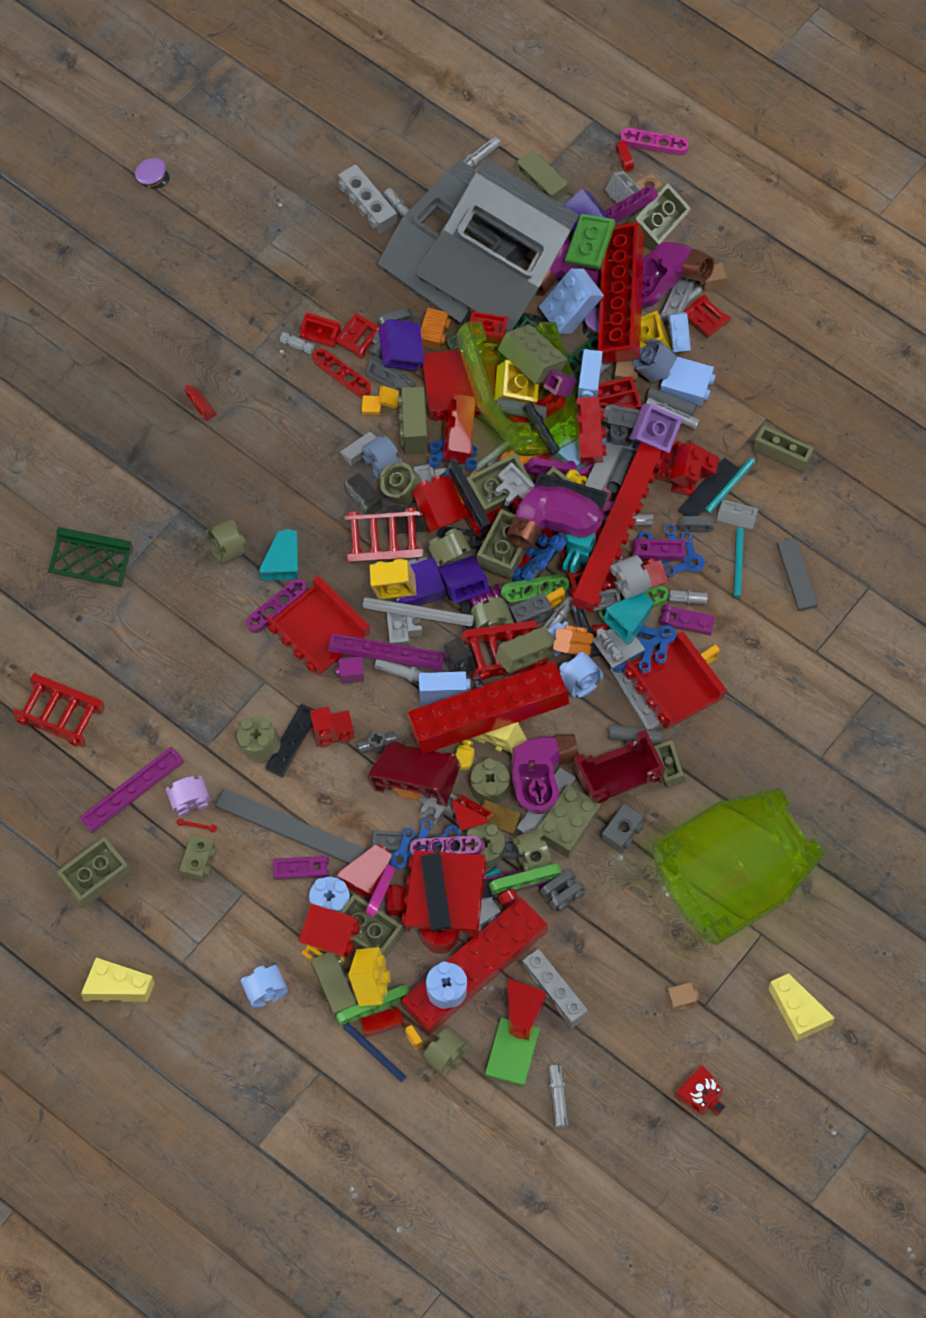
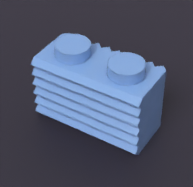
[667,312,691,352]

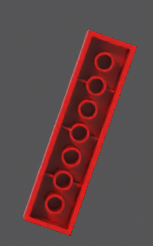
[598,222,644,364]
[407,662,570,755]
[402,897,548,1035]

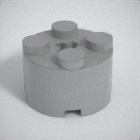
[610,555,651,600]

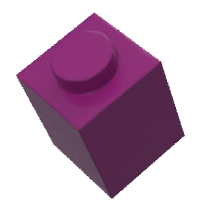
[543,370,577,397]
[336,656,364,684]

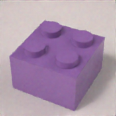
[629,404,683,453]

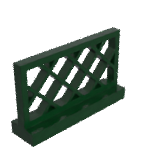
[48,527,133,587]

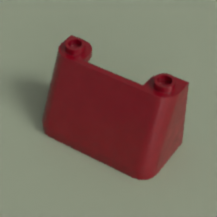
[574,730,665,803]
[367,741,461,806]

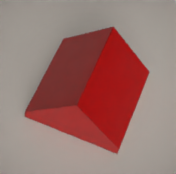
[466,311,508,345]
[452,795,496,830]

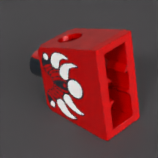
[675,1065,726,1116]

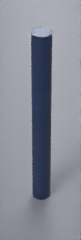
[343,1023,407,1083]

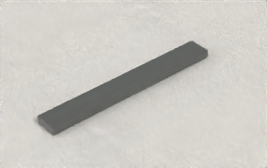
[215,789,366,864]
[371,830,520,860]

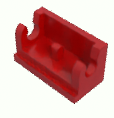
[300,312,341,348]
[655,441,682,483]

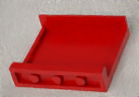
[422,346,499,421]
[267,575,370,676]
[624,631,727,729]
[402,850,487,937]

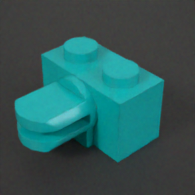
[563,533,596,574]

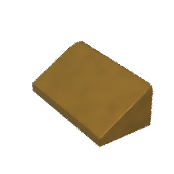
[482,800,521,835]

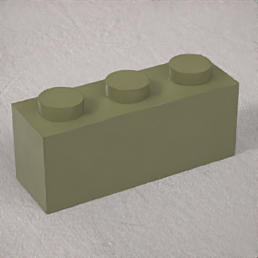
[517,150,568,201]
[754,425,814,473]
[496,627,556,673]
[311,952,357,1018]

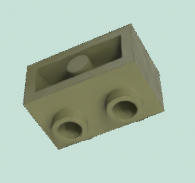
[654,740,687,788]
[179,835,217,883]

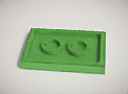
[565,214,616,270]
[485,1018,540,1086]

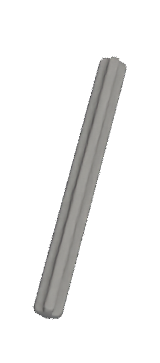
[363,597,474,626]

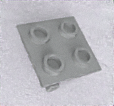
[593,628,645,668]

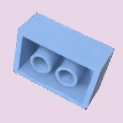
[539,269,604,334]

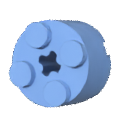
[559,652,603,698]
[309,877,350,912]
[426,962,467,1009]
[240,965,288,1008]

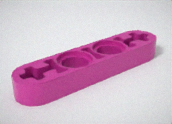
[621,128,689,155]
[365,864,396,917]

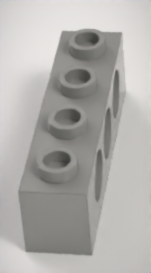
[338,164,397,233]
[522,949,588,1029]

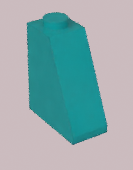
[259,529,299,581]
[604,593,654,645]

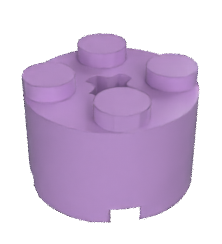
[166,776,210,817]

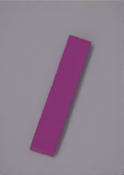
[328,633,445,671]
[79,746,184,833]

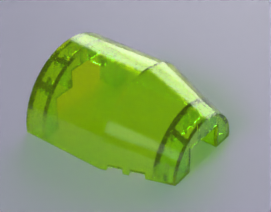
[456,322,579,456]
[652,788,825,945]

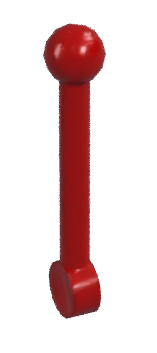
[177,818,217,833]

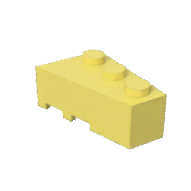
[472,722,527,758]
[81,958,155,1002]
[769,973,835,1042]

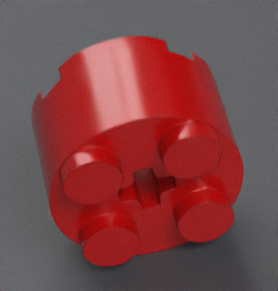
[420,928,460,954]

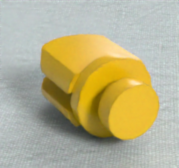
[455,740,475,771]

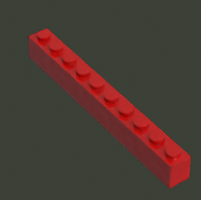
[571,443,663,613]

